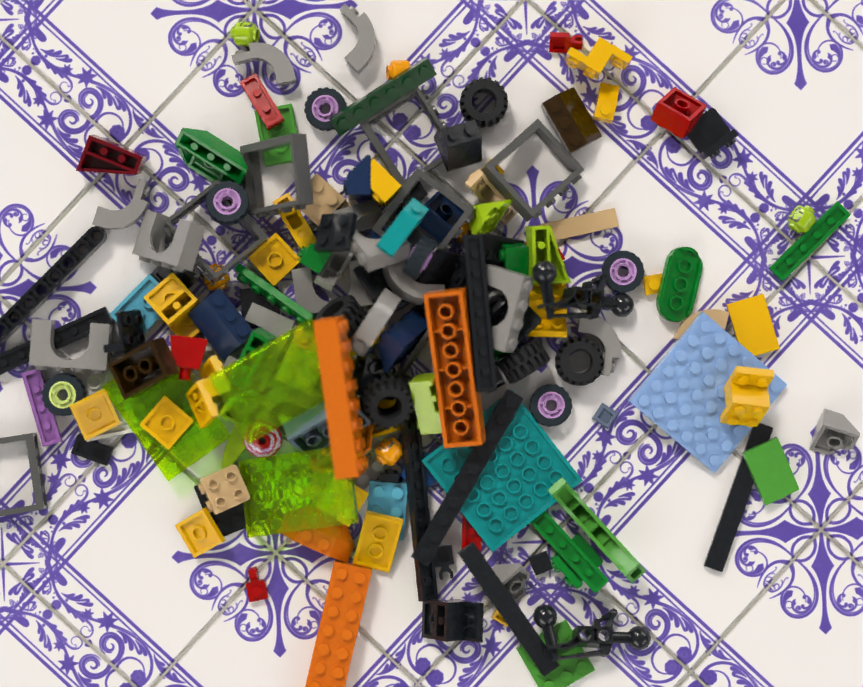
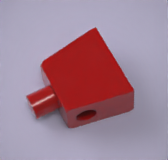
[170,335,208,381]

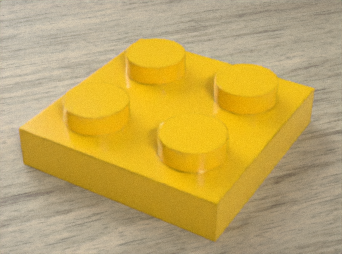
[248,233,301,286]
[69,389,121,441]
[139,395,195,450]
[175,507,225,558]

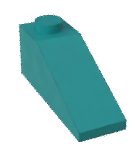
[376,198,429,258]

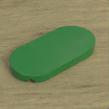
[656,247,703,322]

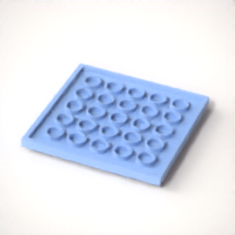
[628,311,787,473]

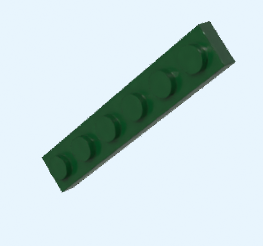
[329,57,437,136]

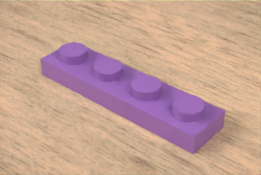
[21,369,63,447]

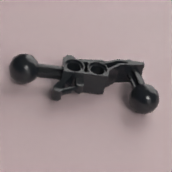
[532,260,634,320]
[533,604,651,662]

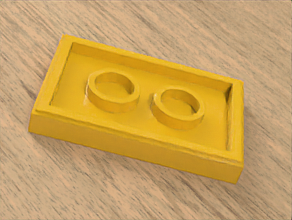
[726,294,780,356]
[352,510,404,573]

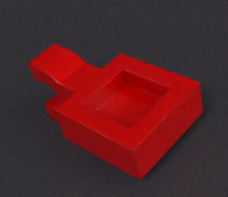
[549,32,583,53]
[246,566,269,602]

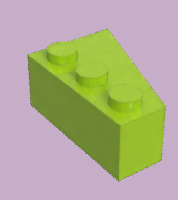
[526,225,571,285]
[409,373,442,435]

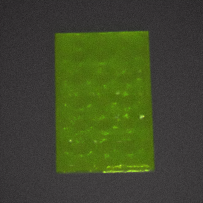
[209,317,324,444]
[102,348,232,481]
[238,447,359,538]

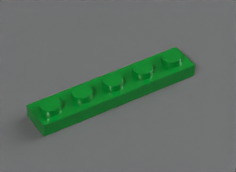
[768,201,851,282]
[235,263,314,329]
[530,511,609,594]

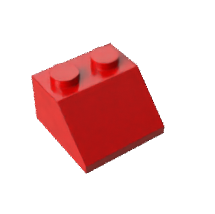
[651,87,707,139]

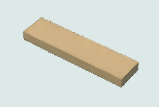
[540,208,619,241]

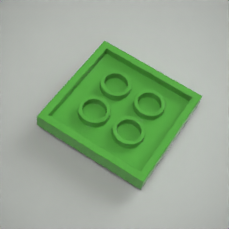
[516,619,595,687]

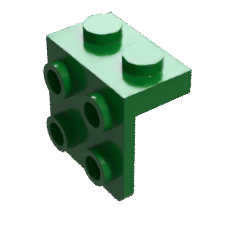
[550,534,603,589]

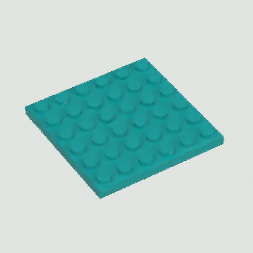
[421,390,583,552]

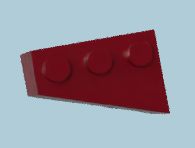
[76,134,147,175]

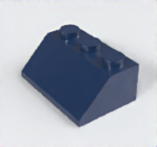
[343,155,372,200]
[188,288,253,360]
[377,309,428,373]

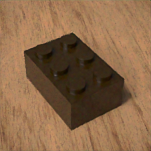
[108,337,180,400]

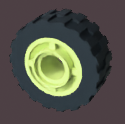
[41,373,87,416]

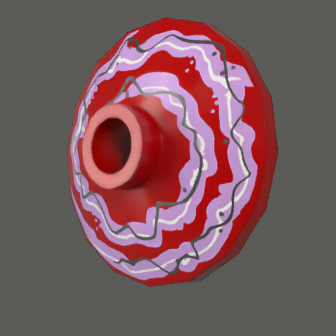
[244,420,282,458]

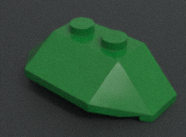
[175,128,248,185]

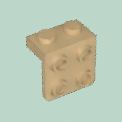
[197,465,250,515]

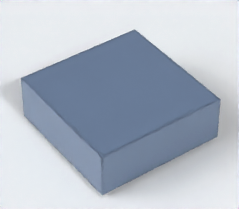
[592,403,618,429]

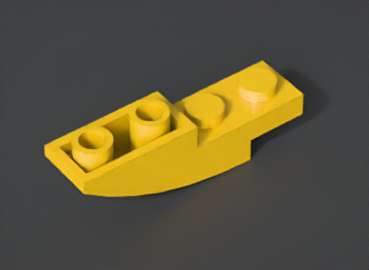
[272,192,316,249]

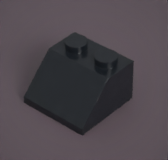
[434,120,482,172]

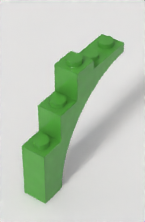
[547,478,646,584]

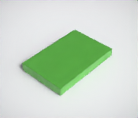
[254,103,298,167]
[742,437,799,506]

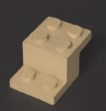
[292,173,352,227]

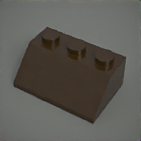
[541,87,602,154]

